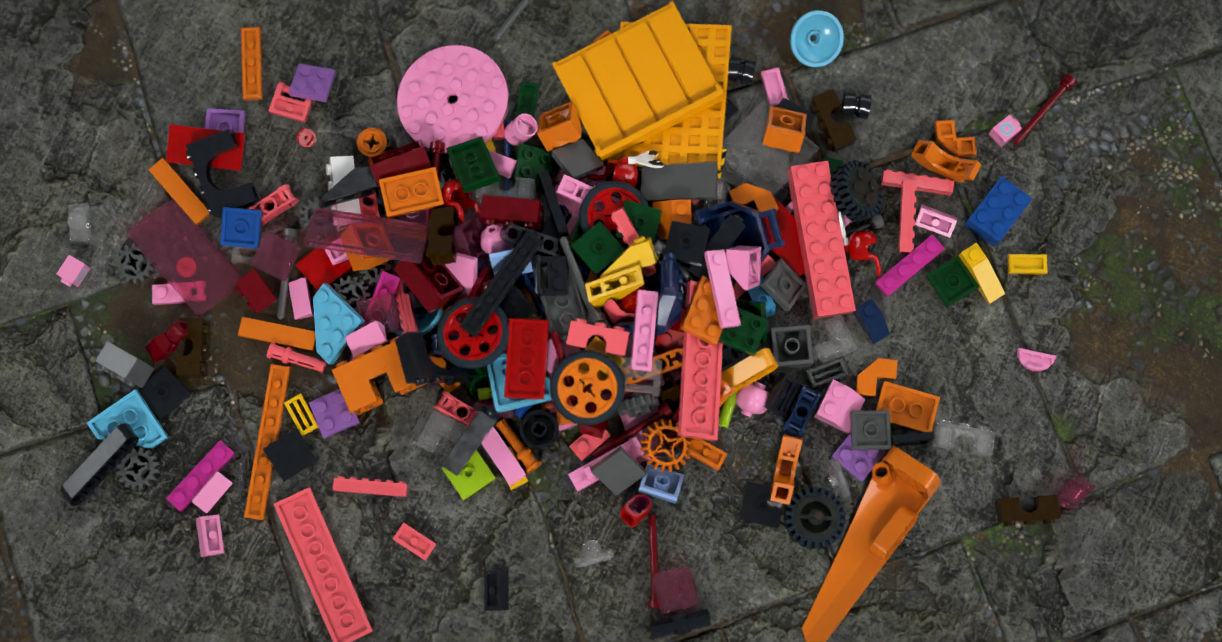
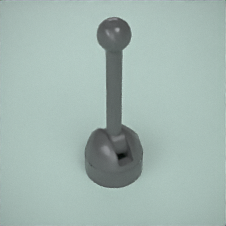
[846,212,885,237]

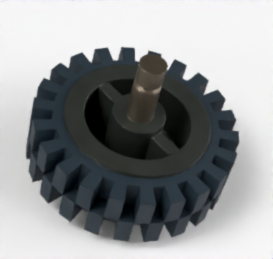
[830,160,882,222]
[784,487,847,549]

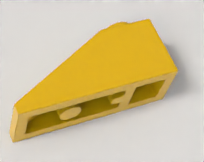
[600,236,658,279]
[959,242,1005,304]
[585,265,645,309]

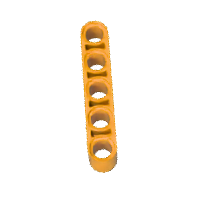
[721,348,778,396]

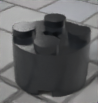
[519,409,559,451]

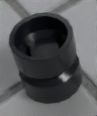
[728,57,756,85]
[841,91,872,119]

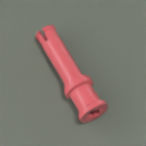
[267,342,327,373]

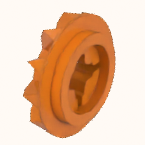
[357,128,387,158]

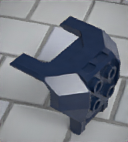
[695,201,786,281]
[618,253,683,336]

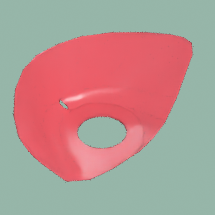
[603,299,635,325]

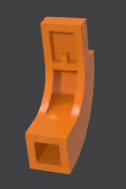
[911,140,982,183]
[770,434,803,505]

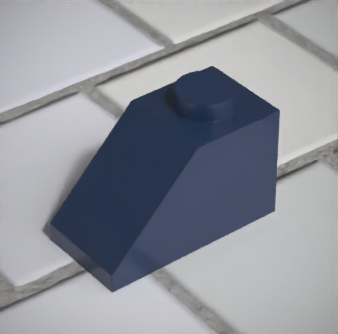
[853,299,890,344]

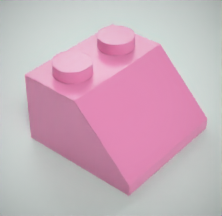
[725,245,761,290]
[814,380,866,434]

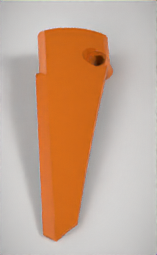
[802,446,941,642]

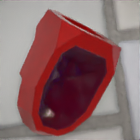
[620,494,652,527]

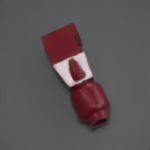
[145,321,188,362]

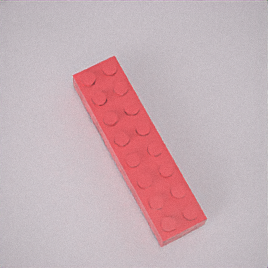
[786,161,856,319]

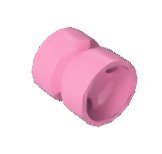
[504,114,538,146]

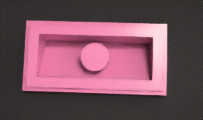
[915,205,957,238]
[288,277,314,320]
[345,321,388,356]
[196,514,224,557]

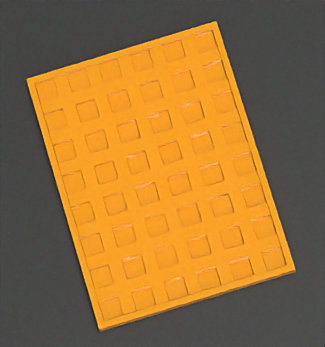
[608,22,732,171]

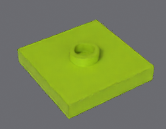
[442,450,496,500]

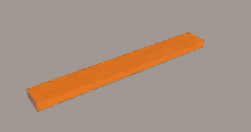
[244,364,291,520]

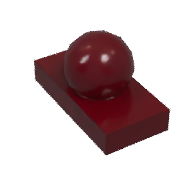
[468,266,494,298]

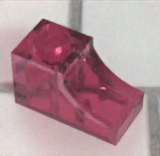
[1058,475,1096,509]

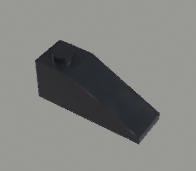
[319,166,377,209]

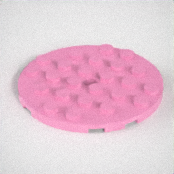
[397,45,509,154]

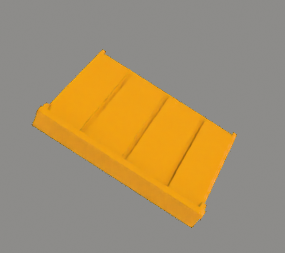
[552,1,725,162]

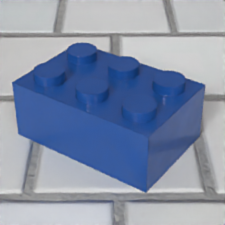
[964,176,1033,247]

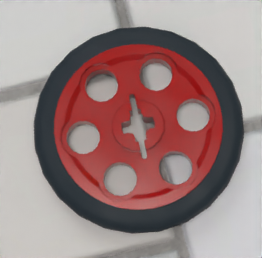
[579,181,649,249]
[437,298,509,369]

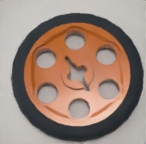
[550,350,625,425]

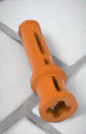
[495,419,542,474]

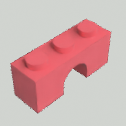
[566,318,629,356]

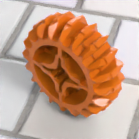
[640,419,693,472]

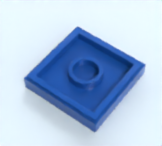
[220,207,263,249]

